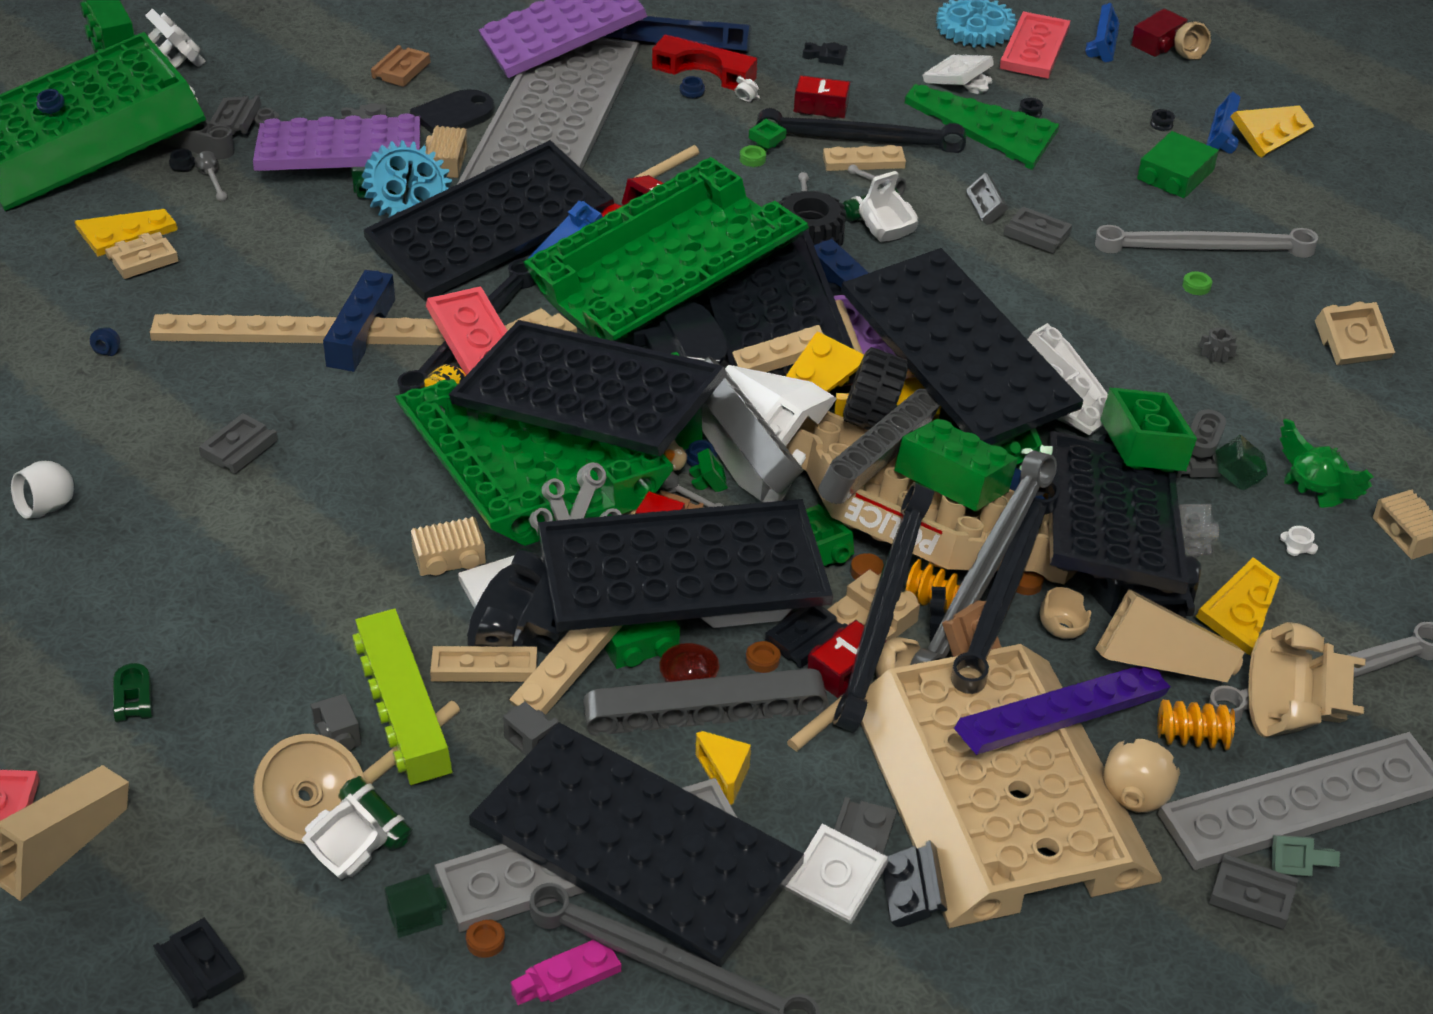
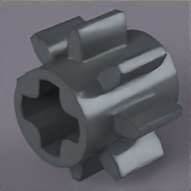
[1199,327,1238,363]

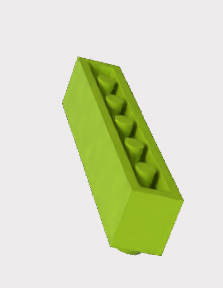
[352,608,453,785]

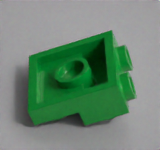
[806,504,854,566]

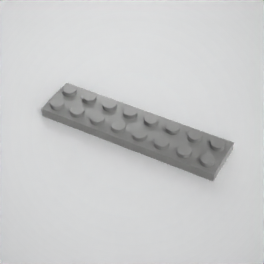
[1158,732,1433,870]
[435,778,737,932]

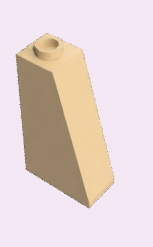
[1095,589,1245,682]
[0,765,129,901]

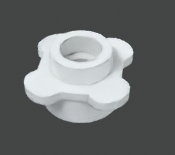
[964,73,992,94]
[735,77,760,103]
[1280,526,1318,556]

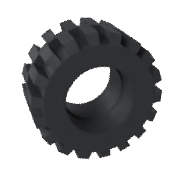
[779,191,846,246]
[843,347,908,430]

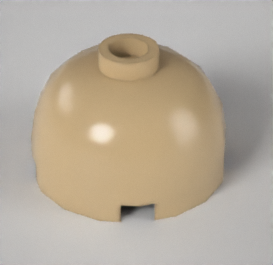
[1103,739,1180,813]

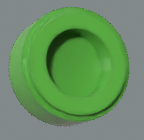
[739,145,766,167]
[1183,272,1212,295]

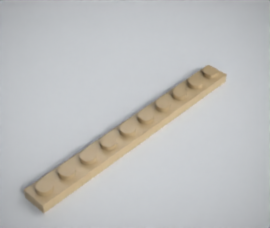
[150,314,445,345]

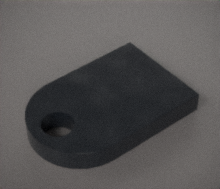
[410,89,494,134]

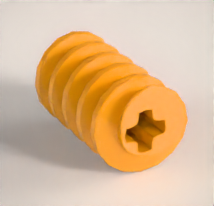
[905,559,962,610]
[1157,699,1235,750]

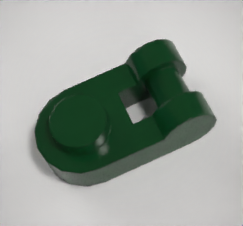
[113,663,153,722]

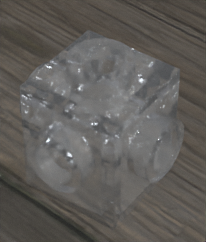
[1179,504,1220,557]

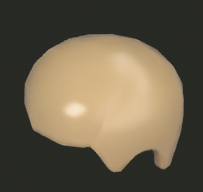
[1174,22,1211,60]
[1040,587,1092,639]
[875,637,921,679]

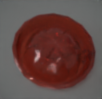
[659,643,720,682]

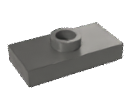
[966,172,1008,224]

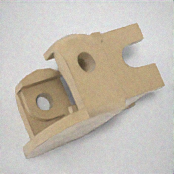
[1248,622,1365,738]

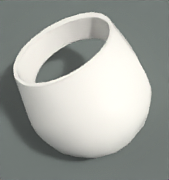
[11,461,74,518]

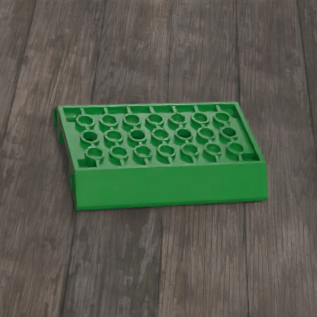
[0,32,206,211]
[524,157,809,342]
[395,379,673,546]

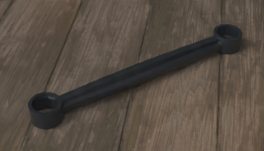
[756,108,966,153]
[397,258,536,394]
[951,480,1060,694]
[833,482,934,732]

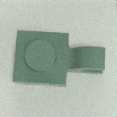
[1271,834,1340,876]

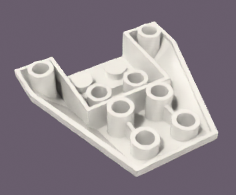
[1027,323,1108,435]
[702,365,837,502]

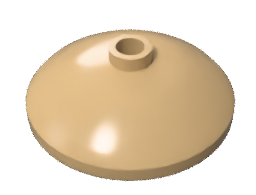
[253,734,365,844]

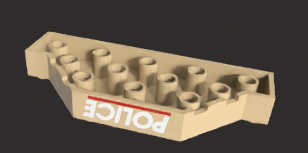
[786,411,1078,584]

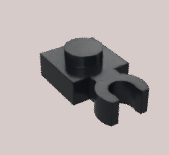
[802,42,848,66]
[930,587,947,643]

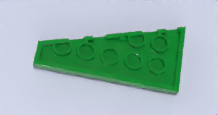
[905,84,1059,170]

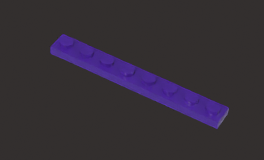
[954,666,1171,755]

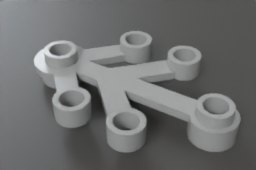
[529,462,622,560]

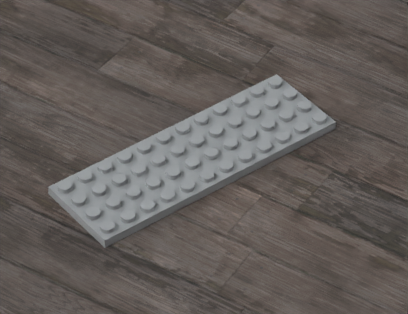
[457,37,639,184]

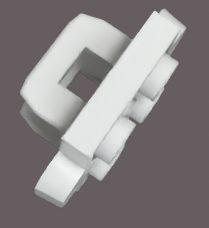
[145,9,206,68]

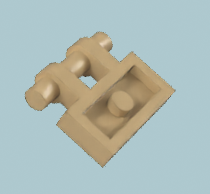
[105,232,178,279]

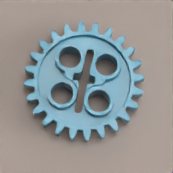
[936,0,1017,48]
[362,140,452,217]

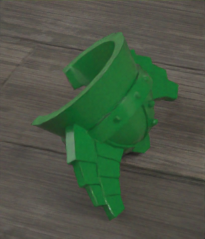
[1279,419,1374,508]

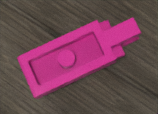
[511,940,621,1005]

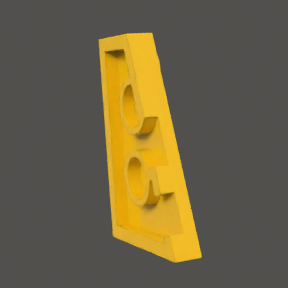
[1230,106,1315,158]
[75,209,177,257]
[786,331,864,393]
[1195,557,1280,656]

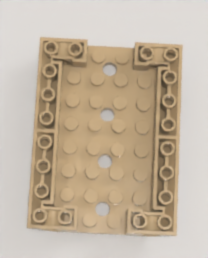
[861,644,1162,928]

